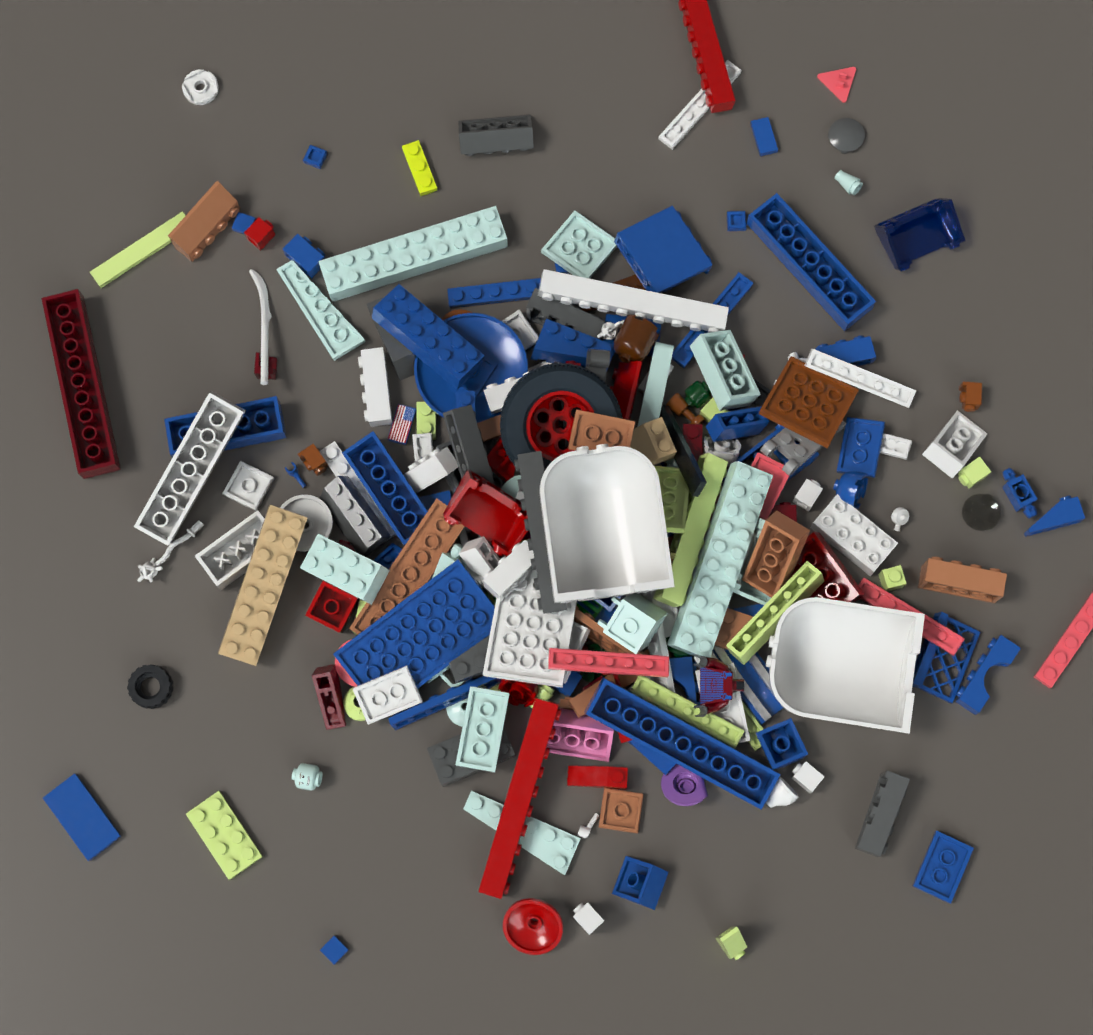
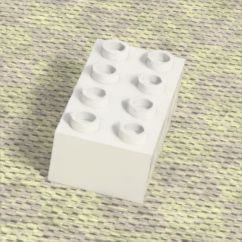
[810,494,898,576]
[195,510,264,590]

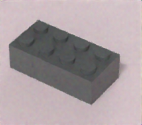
[427,728,516,787]

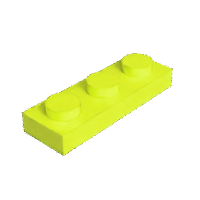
[402,140,438,197]

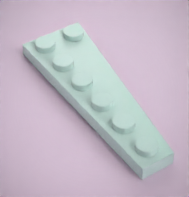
[276,260,365,361]
[463,791,581,875]

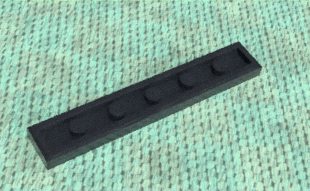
[659,405,707,497]

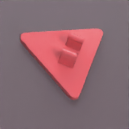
[817,67,856,103]

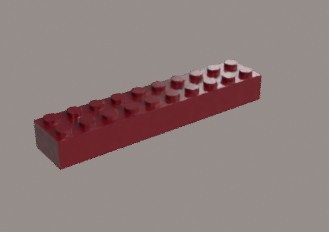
[41,289,121,479]

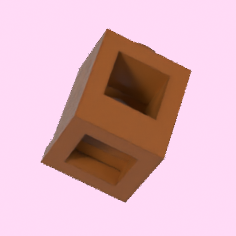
[959,381,982,412]
[298,443,328,476]

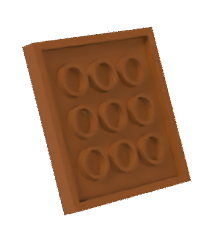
[759,356,859,449]

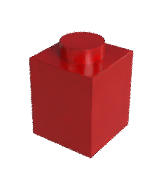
[244,217,275,251]

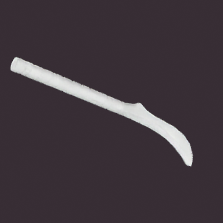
[249,269,272,385]

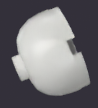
[702,435,741,467]

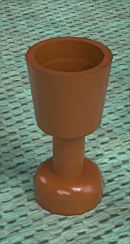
[666,392,705,424]

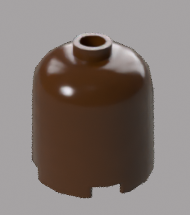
[614,315,659,363]

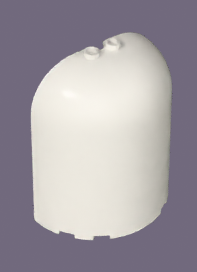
[539,444,675,603]
[766,597,925,734]

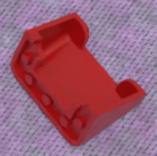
[443,470,528,556]

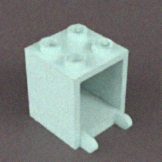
[597,592,668,654]

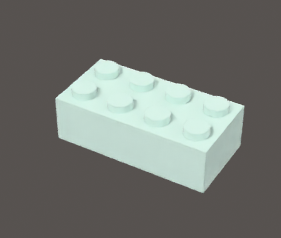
[690,330,761,411]
[300,534,390,605]

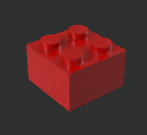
[305,581,359,633]

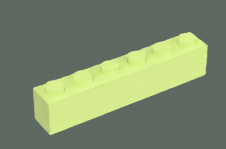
[726,561,824,665]

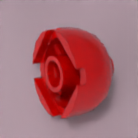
[498,679,538,707]

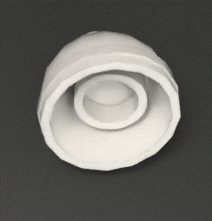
[766,776,799,808]

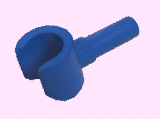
[285,462,307,488]

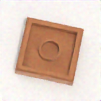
[599,788,643,834]

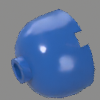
[833,471,868,509]

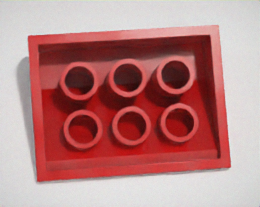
[791,532,865,603]

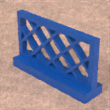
[912,612,981,703]

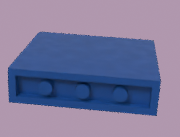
[614,205,712,293]

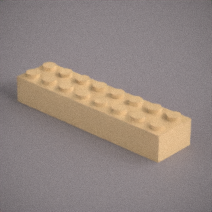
[218,504,308,666]

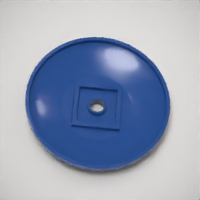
[414,313,528,423]

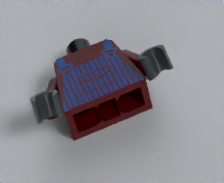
[694,655,744,717]

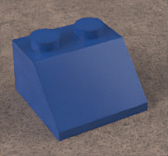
[756,718,808,770]
[612,856,669,910]

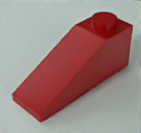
[567,766,628,790]

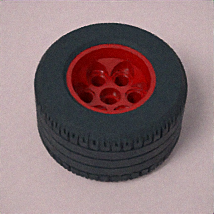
[500,363,623,471]

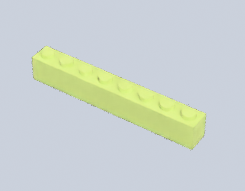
[653,453,728,607]

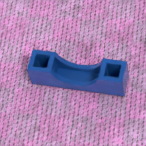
[955,635,1021,715]
[669,657,700,728]

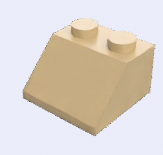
[630,417,677,465]

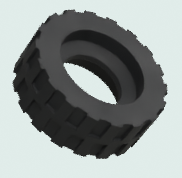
[127,664,173,709]

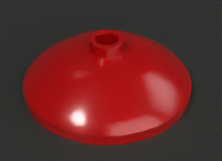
[503,898,563,955]

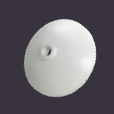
[280,495,333,552]

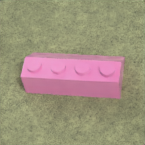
[547,708,614,762]

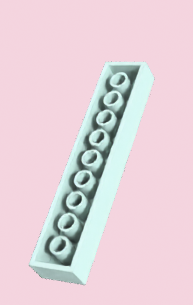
[319,206,508,302]
[667,461,773,657]

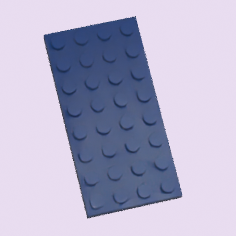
[333,558,495,688]

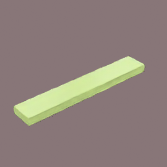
[90,211,185,288]
[630,676,744,748]

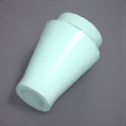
[835,170,863,195]

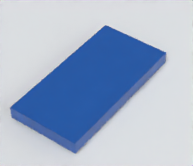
[43,773,121,861]

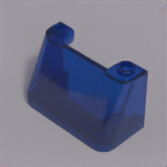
[874,198,966,271]

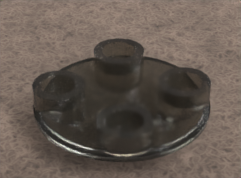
[962,494,1001,531]

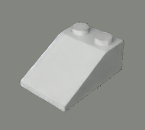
[922,410,987,478]

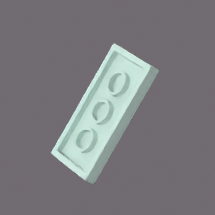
[456,686,510,773]

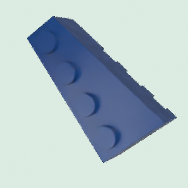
[530,319,615,372]

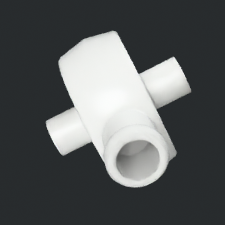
[891,507,909,531]

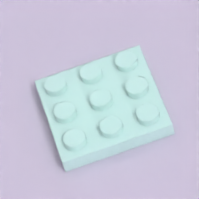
[541,211,617,279]

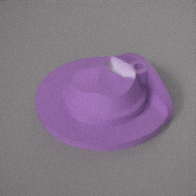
[661,764,708,806]

